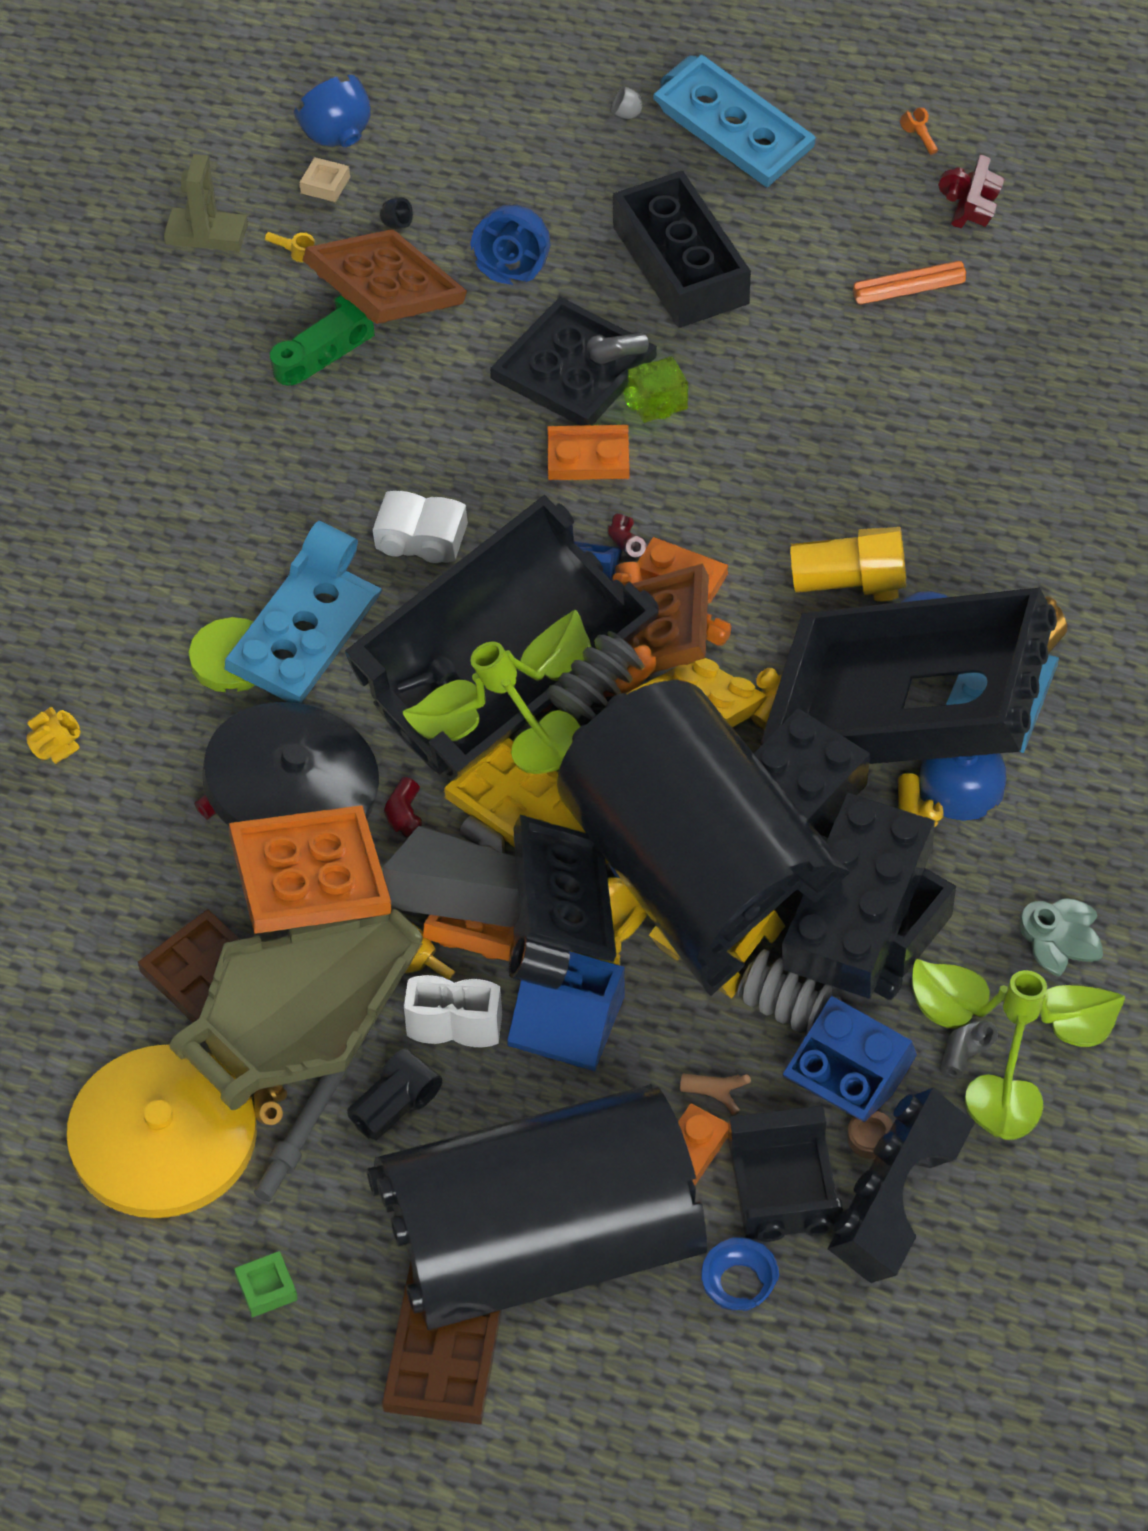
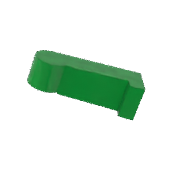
[270,295,375,386]

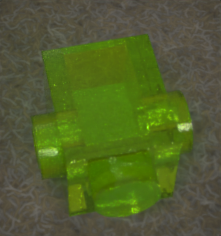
[624,356,688,423]

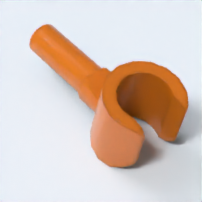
[900,107,938,155]
[612,562,642,586]

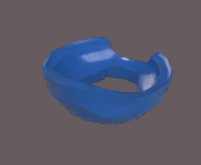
[701,1238,779,1311]

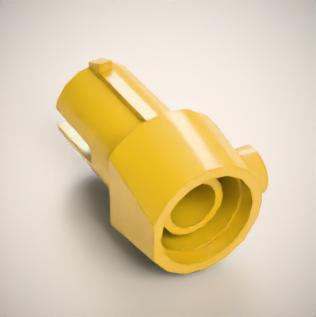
[790,527,906,601]

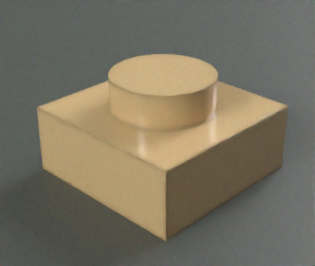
[299,157,350,202]

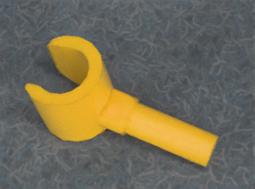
[265,232,315,262]

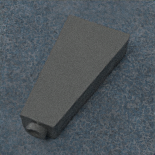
[383,826,564,927]

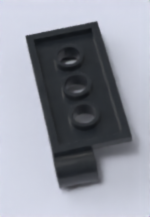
[509,815,617,990]

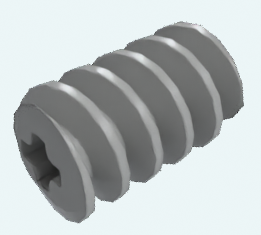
[737,949,841,1034]

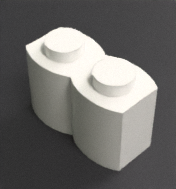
[373,491,468,563]
[404,975,502,1047]

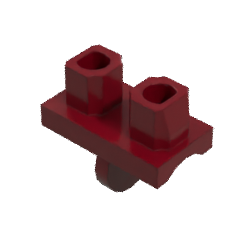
[938,154,1005,228]

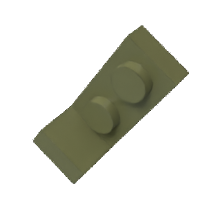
[164,154,248,252]

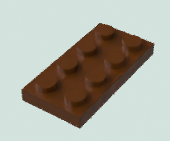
[138,909,241,1023]
[382,1260,502,1425]

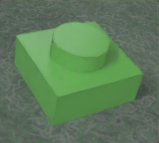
[234,1251,298,1318]

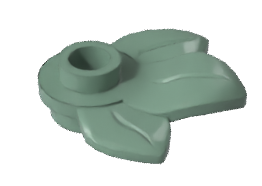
[1019,898,1103,977]

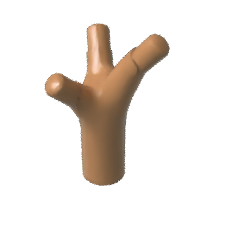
[680,1073,751,1115]

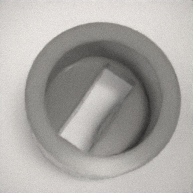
[611,86,642,119]

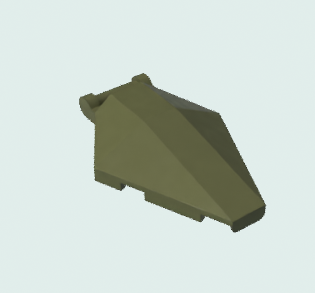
[169,909,422,1110]

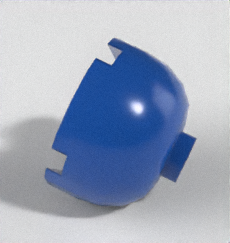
[294,75,371,147]
[470,205,551,285]
[918,754,1007,821]

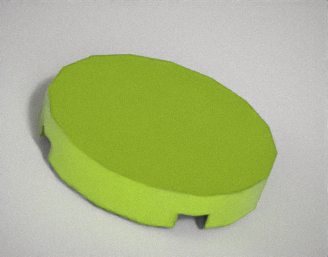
[188,617,274,692]

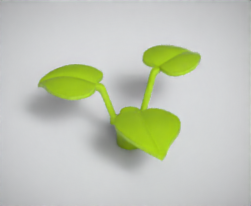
[403,609,591,774]
[912,959,1125,1140]

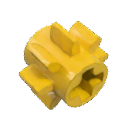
[26,707,81,764]

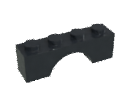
[827,1088,975,1283]

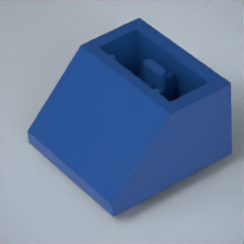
[507,951,625,1071]
[783,995,917,1122]

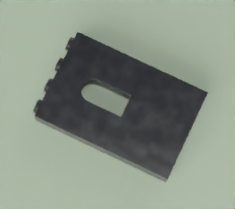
[760,587,1057,764]

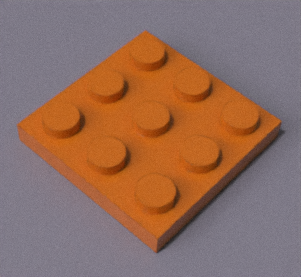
[229,805,391,934]

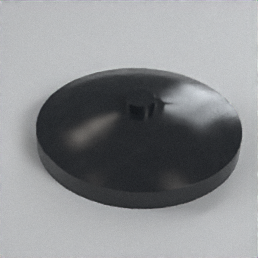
[202,702,379,826]

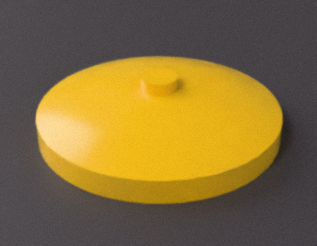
[67,1045,257,1218]

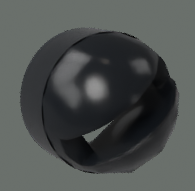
[379,197,413,229]

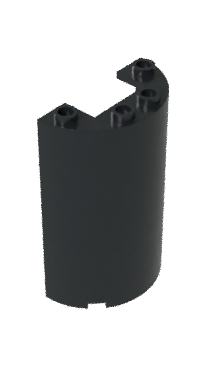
[345,494,659,781]
[557,679,850,996]
[366,1084,707,1330]

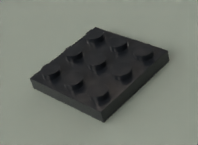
[490,297,657,426]

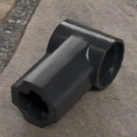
[347,1049,443,1141]

